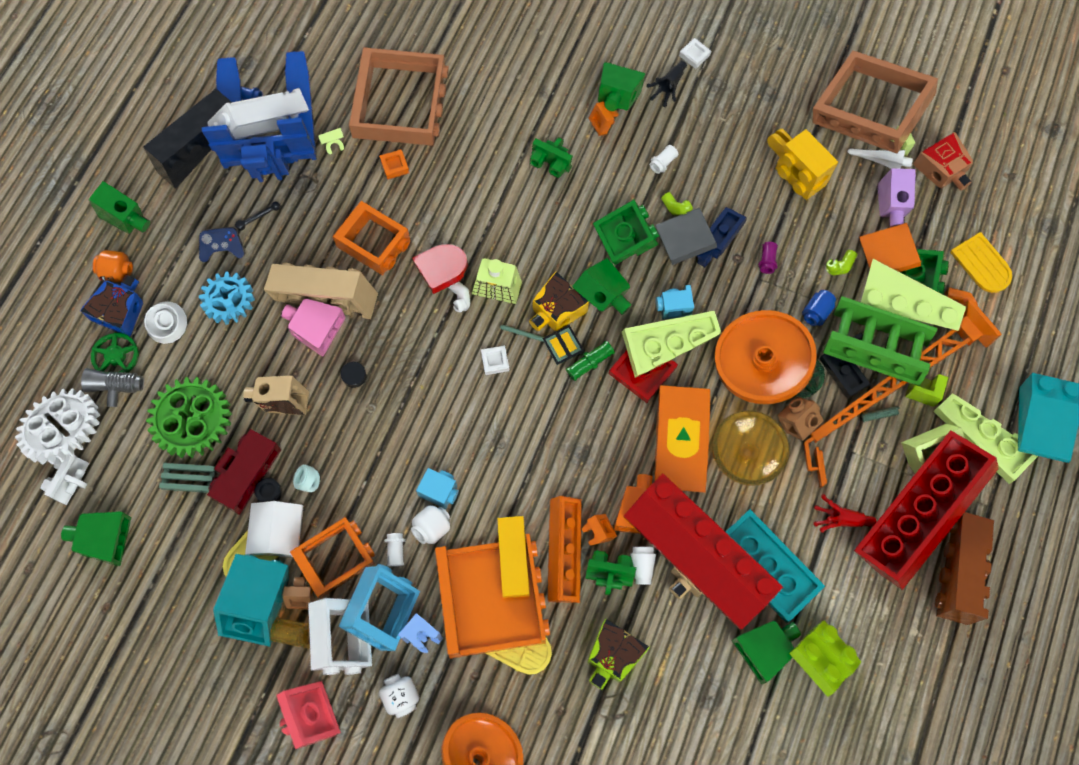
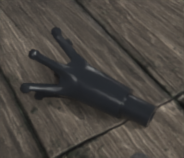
[646,60,687,107]

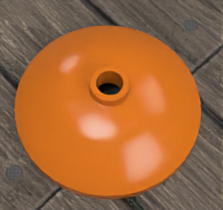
[441,713,523,765]

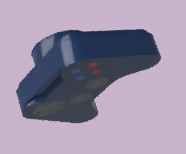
[199,227,245,262]

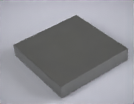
[655,207,717,265]

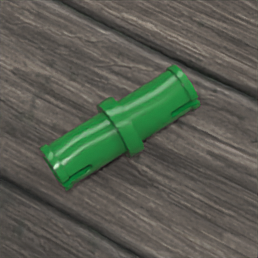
[566,341,615,381]

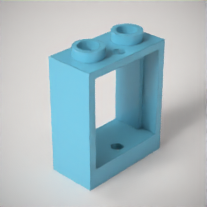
[338,564,420,651]

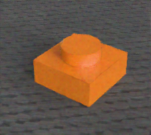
[380,149,409,180]

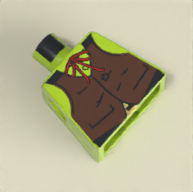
[587,619,649,690]

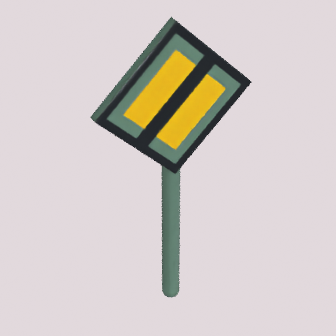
[500,325,584,365]

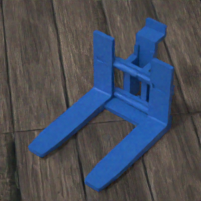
[202,51,317,182]

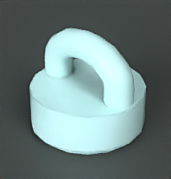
[293,465,320,492]

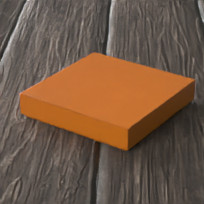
[859,223,921,272]

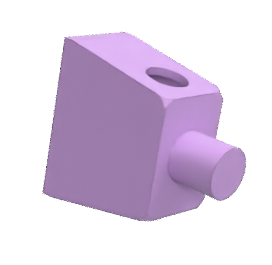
[878,168,916,227]

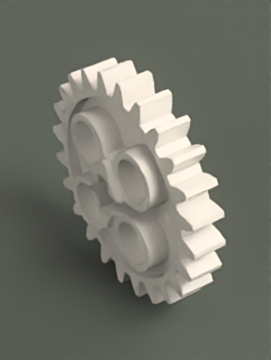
[15,389,100,465]

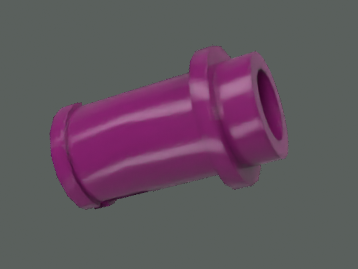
[758,242,778,274]

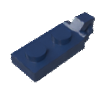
[697,207,747,267]

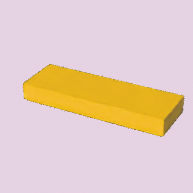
[497,516,529,598]

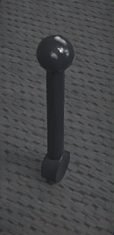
[235,202,280,231]

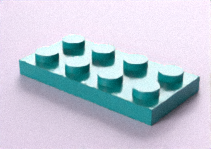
[726,509,825,623]

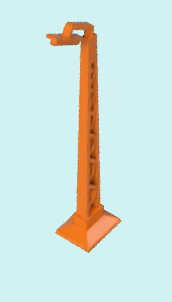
[803,298,1002,488]

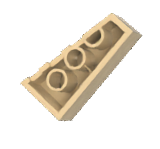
[264,263,378,320]

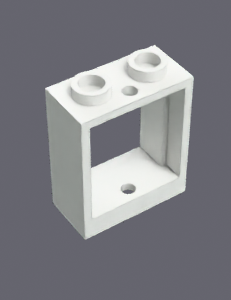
[308,598,372,675]

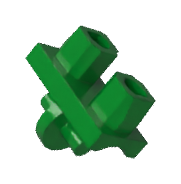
[530,137,573,178]
[585,550,636,595]

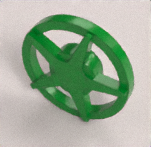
[91,333,139,373]

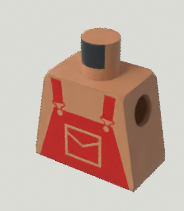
[913,132,973,191]

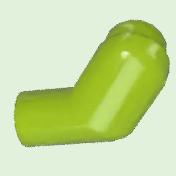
[661,192,693,216]
[826,250,857,276]

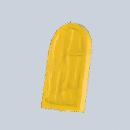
[950,232,1012,293]

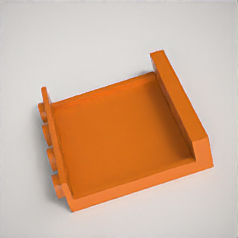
[435,534,550,658]

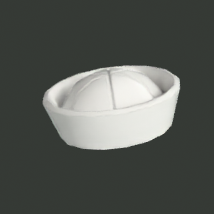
[144,301,187,344]

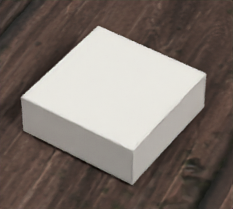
[679,38,711,69]
[481,345,509,375]

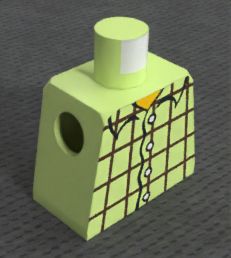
[472,258,522,304]

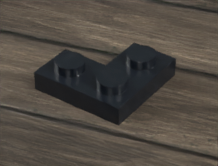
[819,333,870,399]

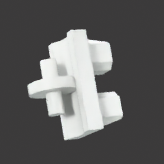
[41,454,89,505]

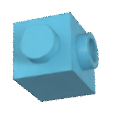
[416,468,459,509]

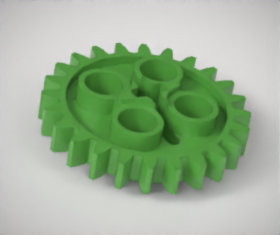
[146,377,232,458]

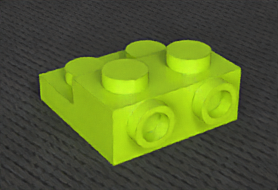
[789,620,862,697]

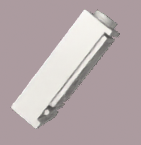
[207,88,309,140]

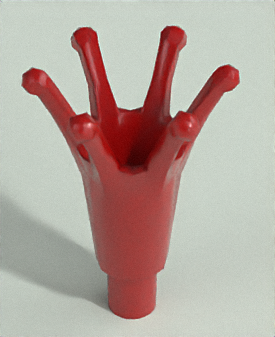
[813,494,876,533]

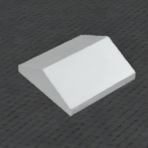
[245,501,304,557]

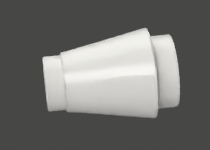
[630,547,656,584]

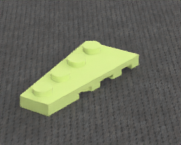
[861,259,966,331]
[622,311,721,378]
[933,393,1038,484]

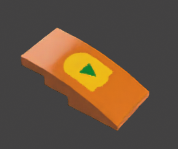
[654,385,710,493]

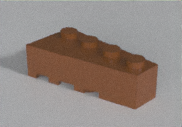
[935,512,994,625]

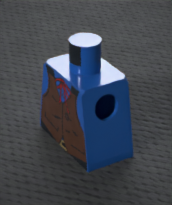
[80,275,143,337]

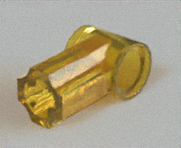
[270,617,310,650]

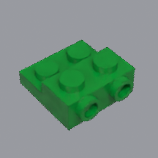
[593,200,660,265]
[900,249,949,295]

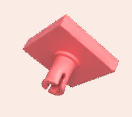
[276,681,341,749]

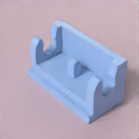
[398,613,443,653]

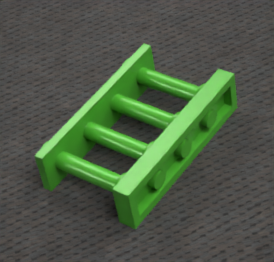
[823,296,937,386]

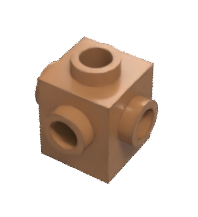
[777,396,824,440]

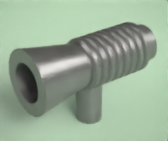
[81,368,144,407]

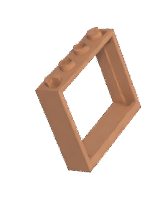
[349,47,449,146]
[813,51,938,154]

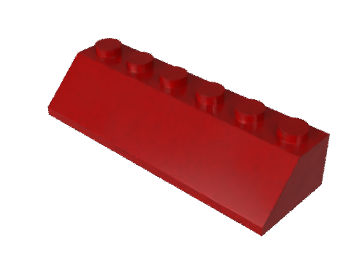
[854,430,999,590]
[623,473,783,630]

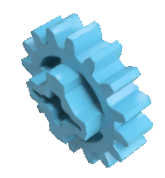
[199,271,255,325]

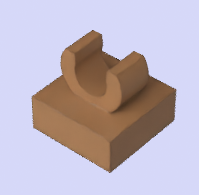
[282,577,315,609]

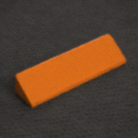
[548,496,582,603]

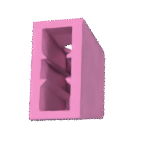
[281,299,346,357]

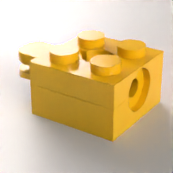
[767,128,838,200]

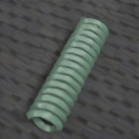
[861,406,900,422]

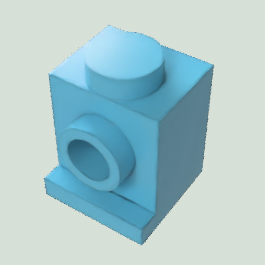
[656,285,694,320]

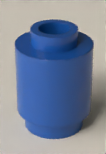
[802,290,836,326]

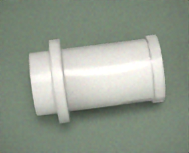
[650,145,678,174]
[384,533,405,567]

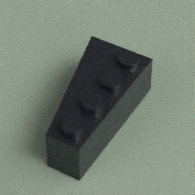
[143,89,232,189]

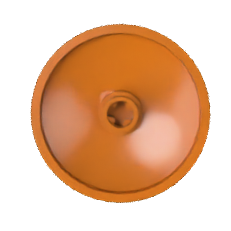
[715,310,817,404]

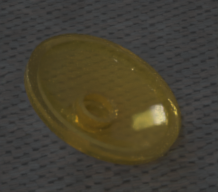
[712,410,790,486]

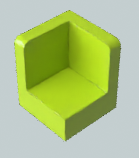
[905,374,948,407]

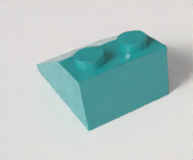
[1018,373,1079,463]

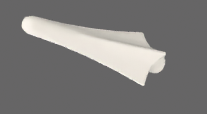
[848,149,913,169]

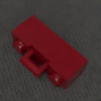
[207,429,281,515]

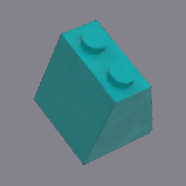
[213,554,289,647]

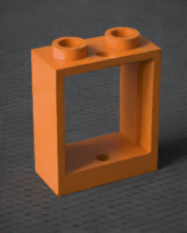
[333,201,410,276]
[290,517,376,599]

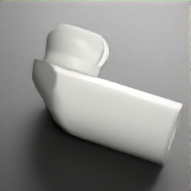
[448,282,470,312]

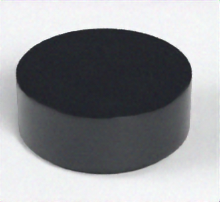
[341,362,367,388]
[254,478,282,502]

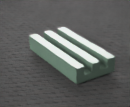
[159,463,216,493]

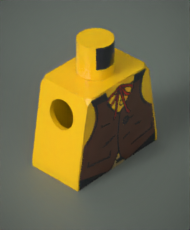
[529,272,589,332]

